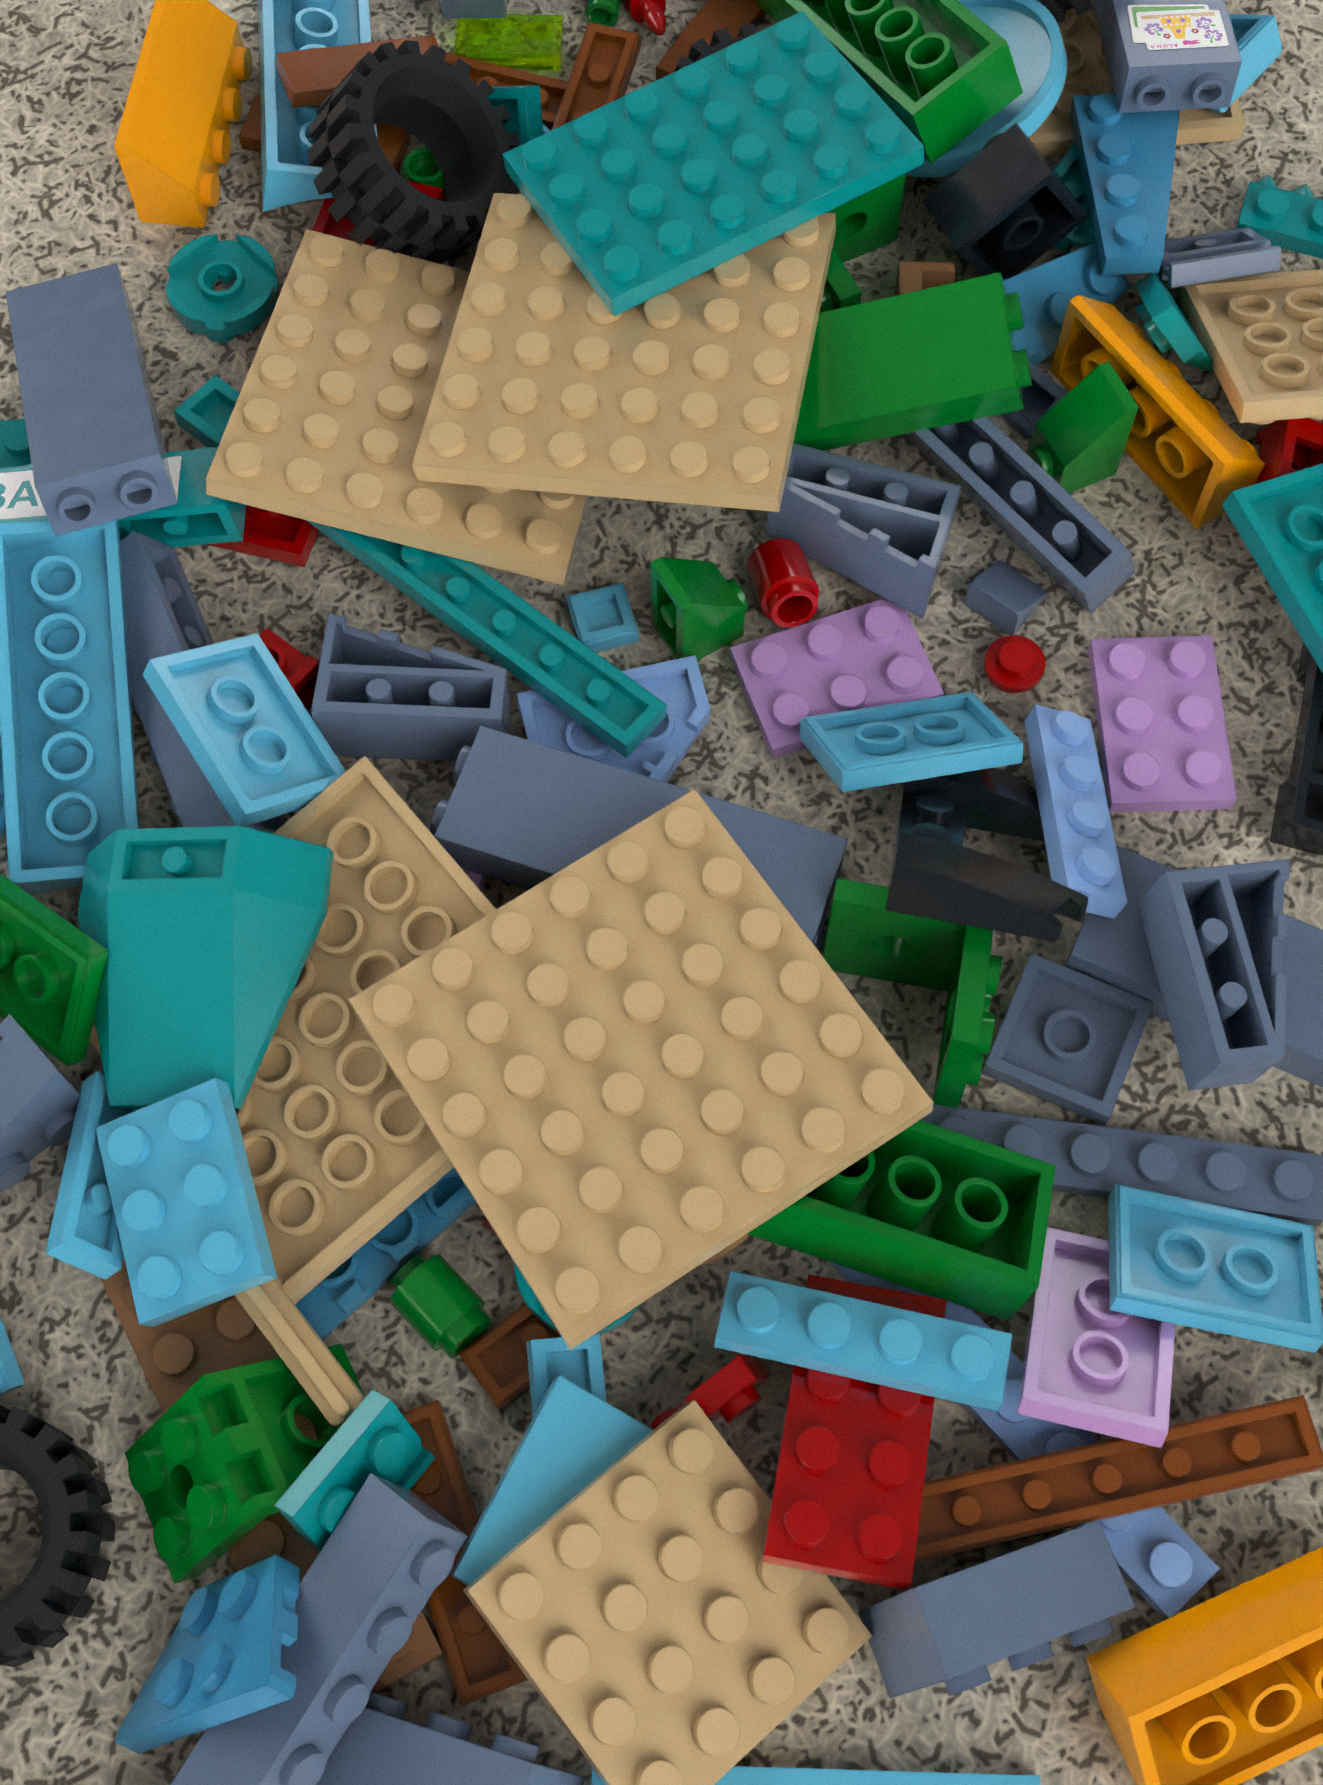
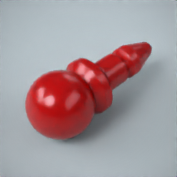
[622,0,667,36]

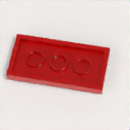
[762,1274,947,1590]

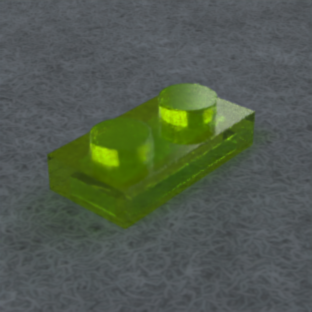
[454,14,564,71]

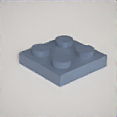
[981,953,1154,1125]

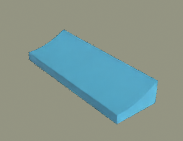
[258,0,377,212]
[0,520,140,896]

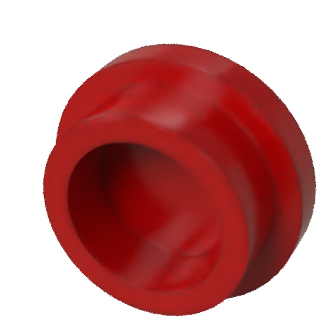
[984,635,1046,693]

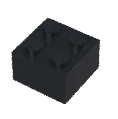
[923,123,1088,281]

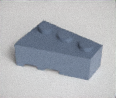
[765,443,962,619]
[311,612,511,761]
[1137,859,1290,1091]
[0,1014,81,1191]
[858,1520,1135,1698]
[316,1692,585,1785]

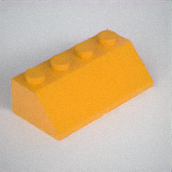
[114,0,252,228]
[1050,295,1265,530]
[1086,1547,1323,1785]

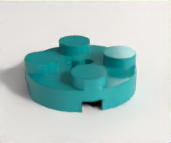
[165,234,280,343]

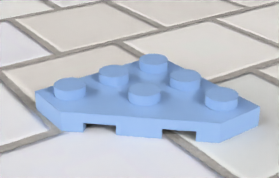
[517,655,710,783]

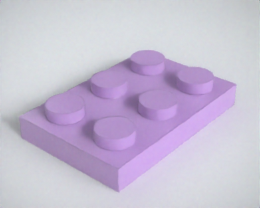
[729,598,944,759]
[1088,635,1237,813]
[1017,1227,1175,1448]

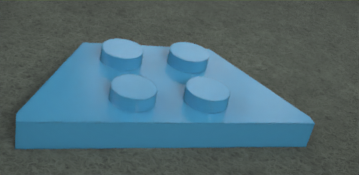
[114,1555,300,1754]

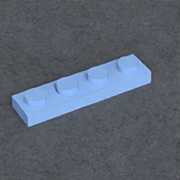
[1024,704,1128,919]

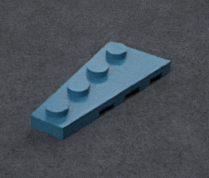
[1070,93,1180,275]
[1003,242,1131,366]
[295,1168,475,1341]

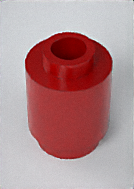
[746,538,820,628]

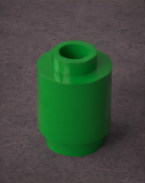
[390,1254,491,1358]

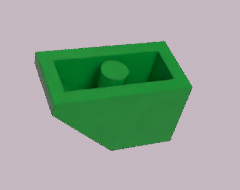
[1026,361,1139,493]
[650,557,748,661]

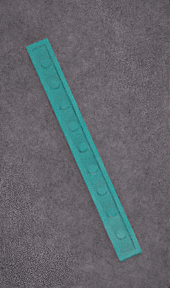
[174,375,667,758]

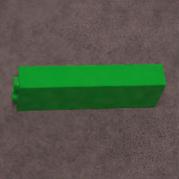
[793,272,1032,451]

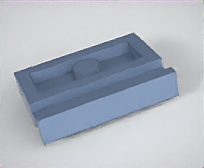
[1156,227,1281,288]

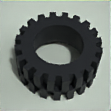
[308,40,521,264]
[0,1405,115,1667]

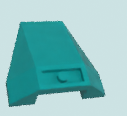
[78,826,334,1109]

